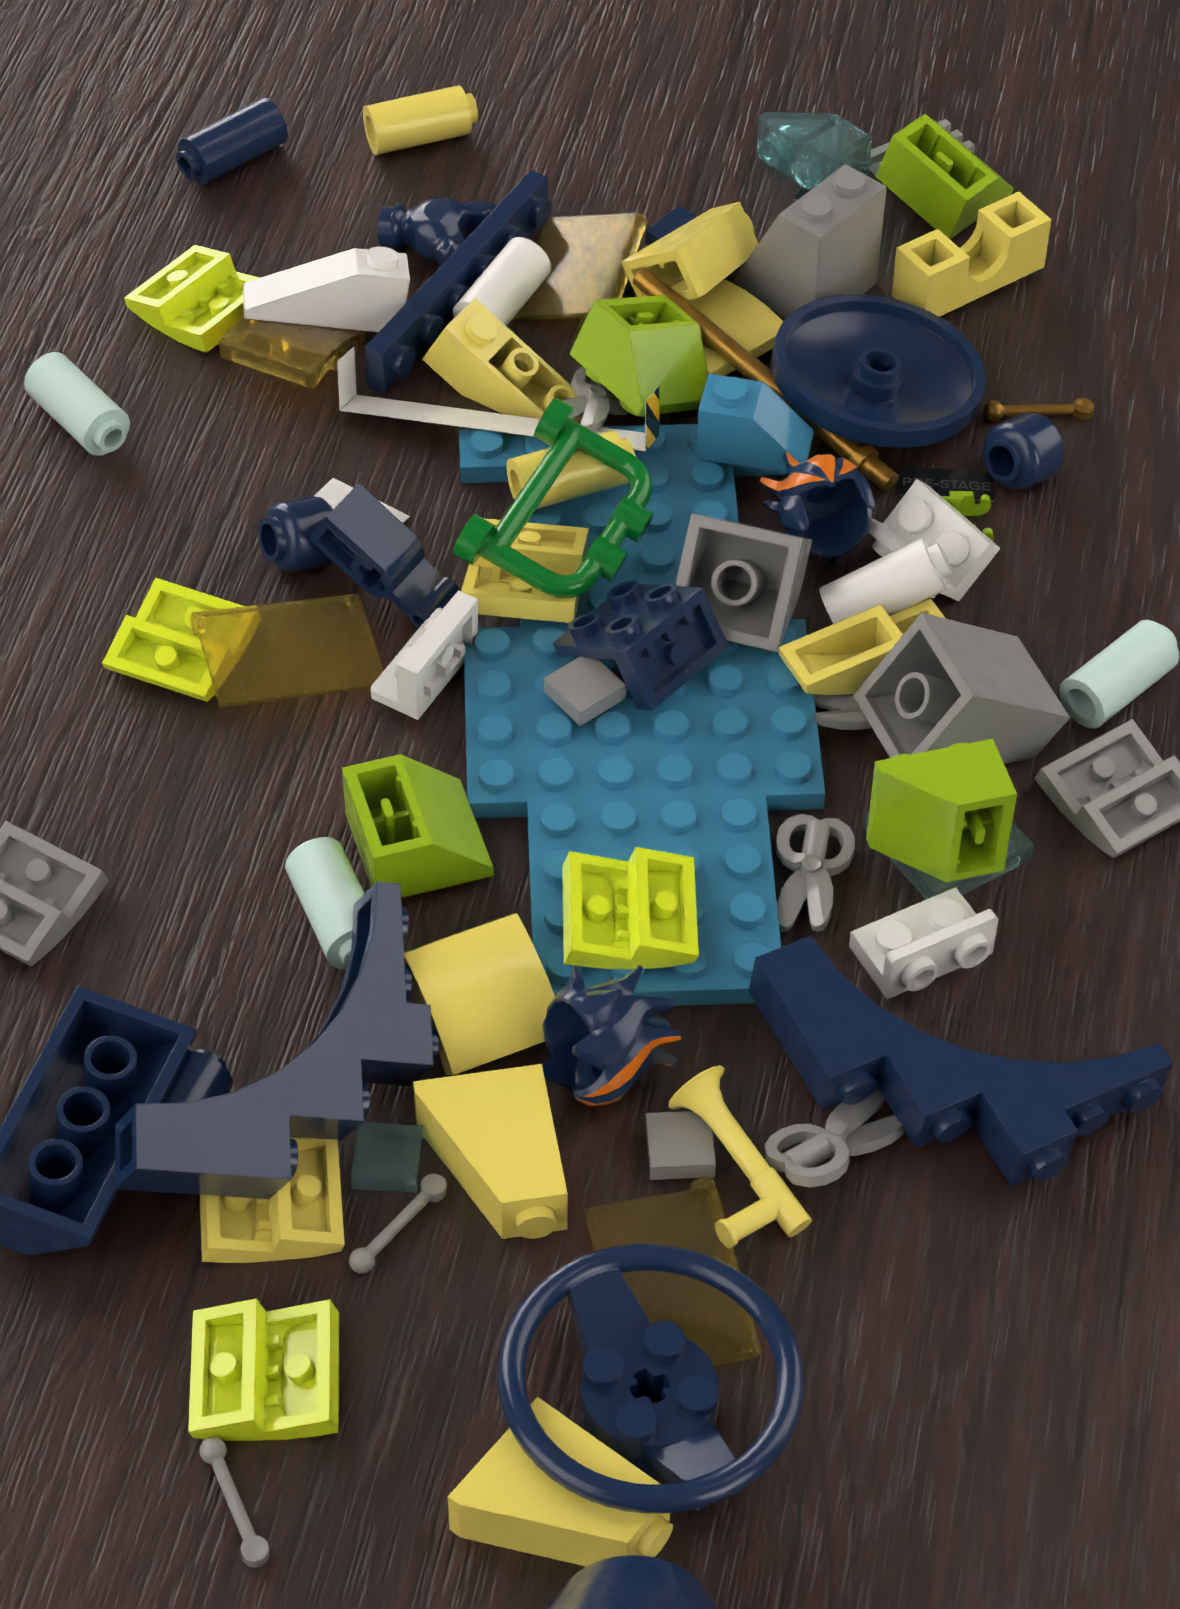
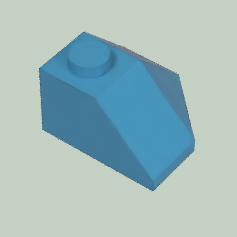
[696,374,814,473]

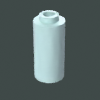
[24,352,130,456]
[1059,620,1179,729]
[285,837,365,969]

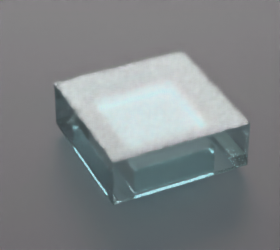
[351,1122,424,1193]

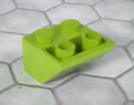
[875,114,1014,239]
[570,295,708,417]
[866,739,1017,883]
[342,754,494,898]

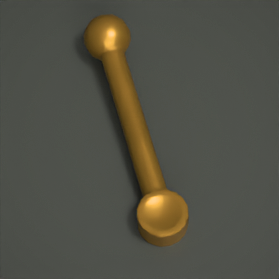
[983,398,1094,421]

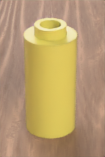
[363,85,478,155]
[506,430,636,509]

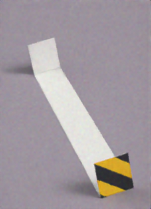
[337,347,659,452]

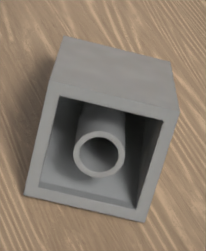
[733,164,887,319]
[853,613,1070,764]

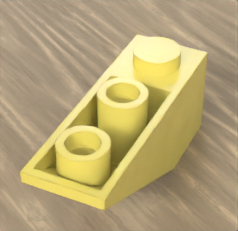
[422,298,583,423]

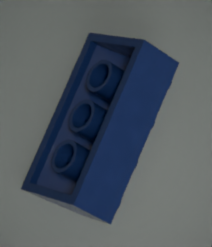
[0,986,197,1256]

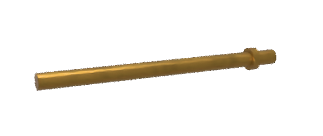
[633,268,899,492]

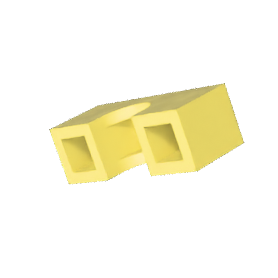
[891,191,1052,317]

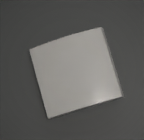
[1034,719,1180,859]
[0,821,109,966]

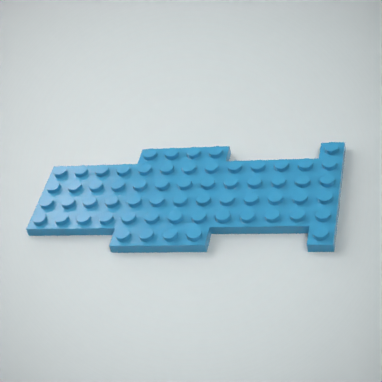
[459,424,825,1006]

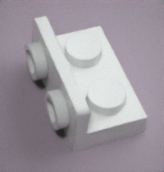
[869,479,1000,601]
[371,590,478,720]
[849,887,998,999]

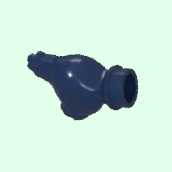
[378,197,497,265]

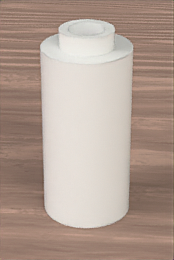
[453,237,551,326]
[819,537,953,624]

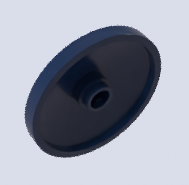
[771,294,986,448]

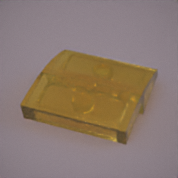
[219,317,365,389]

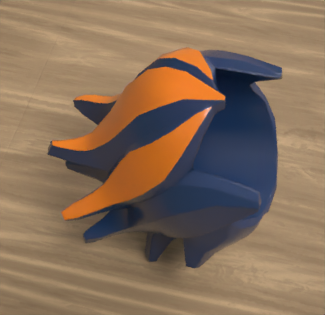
[760,452,876,567]
[542,965,681,1106]

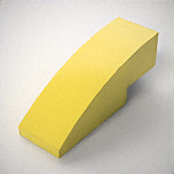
[779,599,946,695]

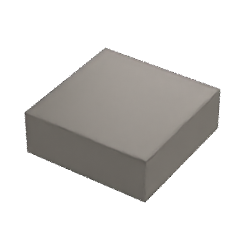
[544,656,626,726]
[645,1111,716,1180]

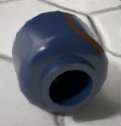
[983,413,1065,490]
[258,496,333,573]

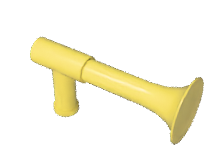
[668,1065,812,1248]

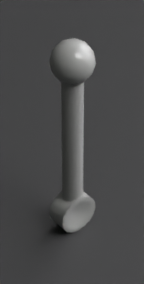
[349,1174,447,1274]
[199,1437,270,1568]

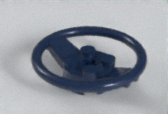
[497,1244,805,1514]

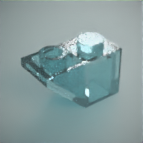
[756,112,872,191]

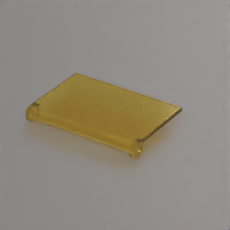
[512,213,648,320]
[190,594,384,707]
[584,1177,762,1366]

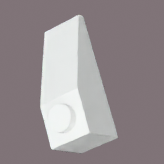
[243,247,410,332]

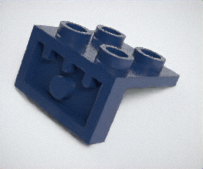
[553,580,729,711]

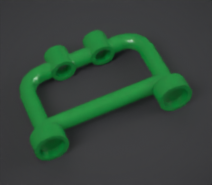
[452,397,654,598]

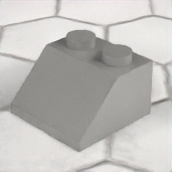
[676,514,812,652]

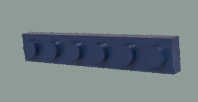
[365,170,552,394]

